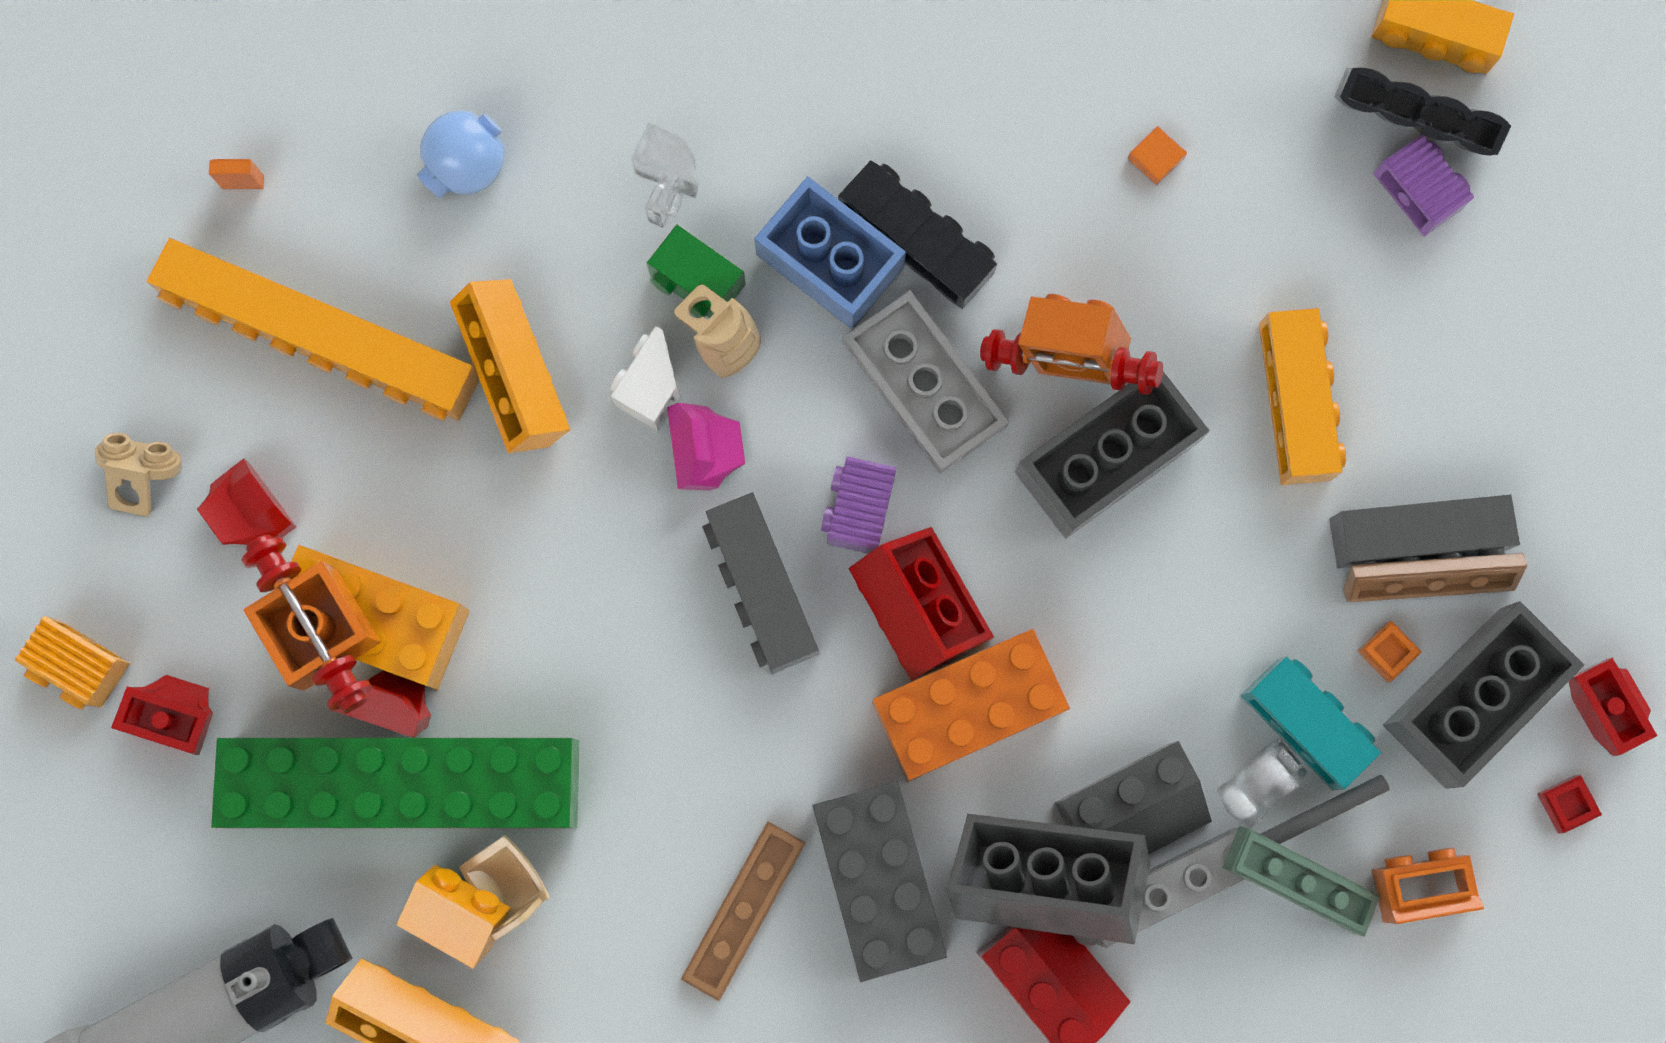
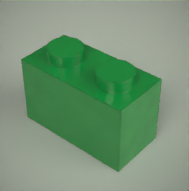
[646,224,746,318]

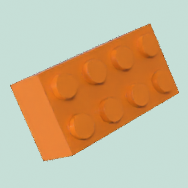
[872,629,1070,782]

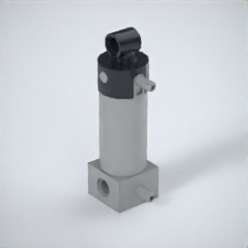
[43,918,353,1043]

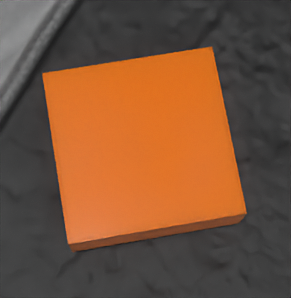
[1127,126,1187,185]
[209,159,264,189]
[1357,621,1422,682]

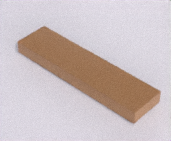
[1343,553,1528,602]
[681,821,806,1001]

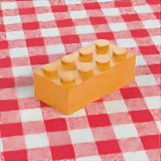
[291,544,470,690]

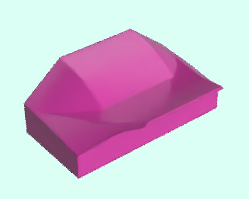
[667,403,745,491]

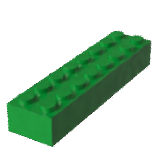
[211,738,579,829]

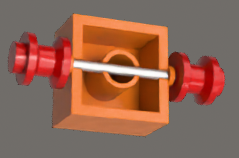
[980,294,1163,395]
[241,535,381,714]

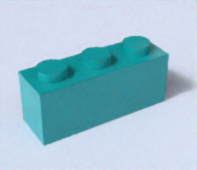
[1240,656,1382,791]

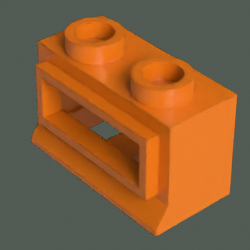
[1371,848,1484,924]

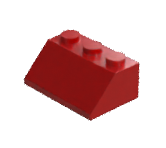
[848,526,994,681]
[977,926,1131,1043]

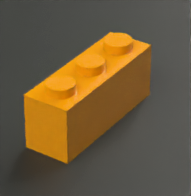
[1371,0,1514,75]

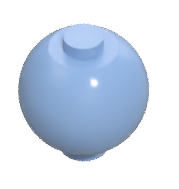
[417,111,504,198]

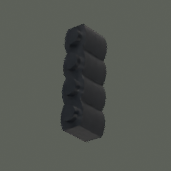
[1335,67,1511,156]
[838,160,997,309]

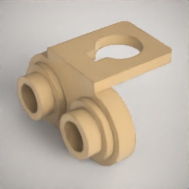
[95,433,182,516]

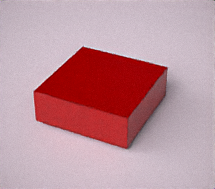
[1537,775,1602,834]

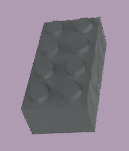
[1015,371,1210,539]
[1383,601,1584,789]
[812,781,947,982]
[947,814,1150,945]

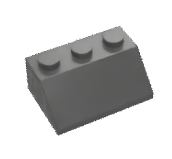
[1054,741,1212,855]

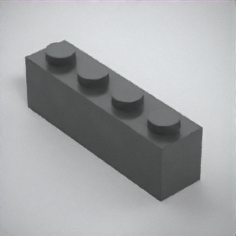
[702,492,819,674]
[1329,494,1520,569]

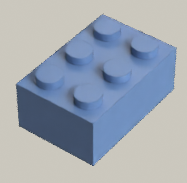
[754,176,906,330]

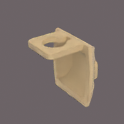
[674,285,761,378]
[459,835,550,941]

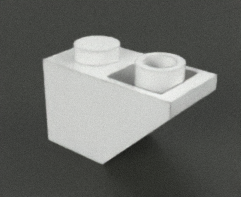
[610,326,680,431]

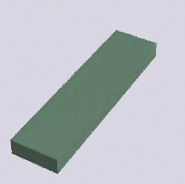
[1222,826,1380,937]

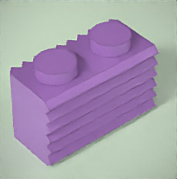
[1373,134,1474,237]
[821,456,897,554]

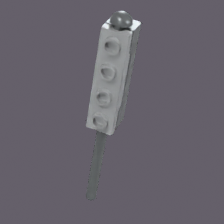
[1073,775,1390,948]

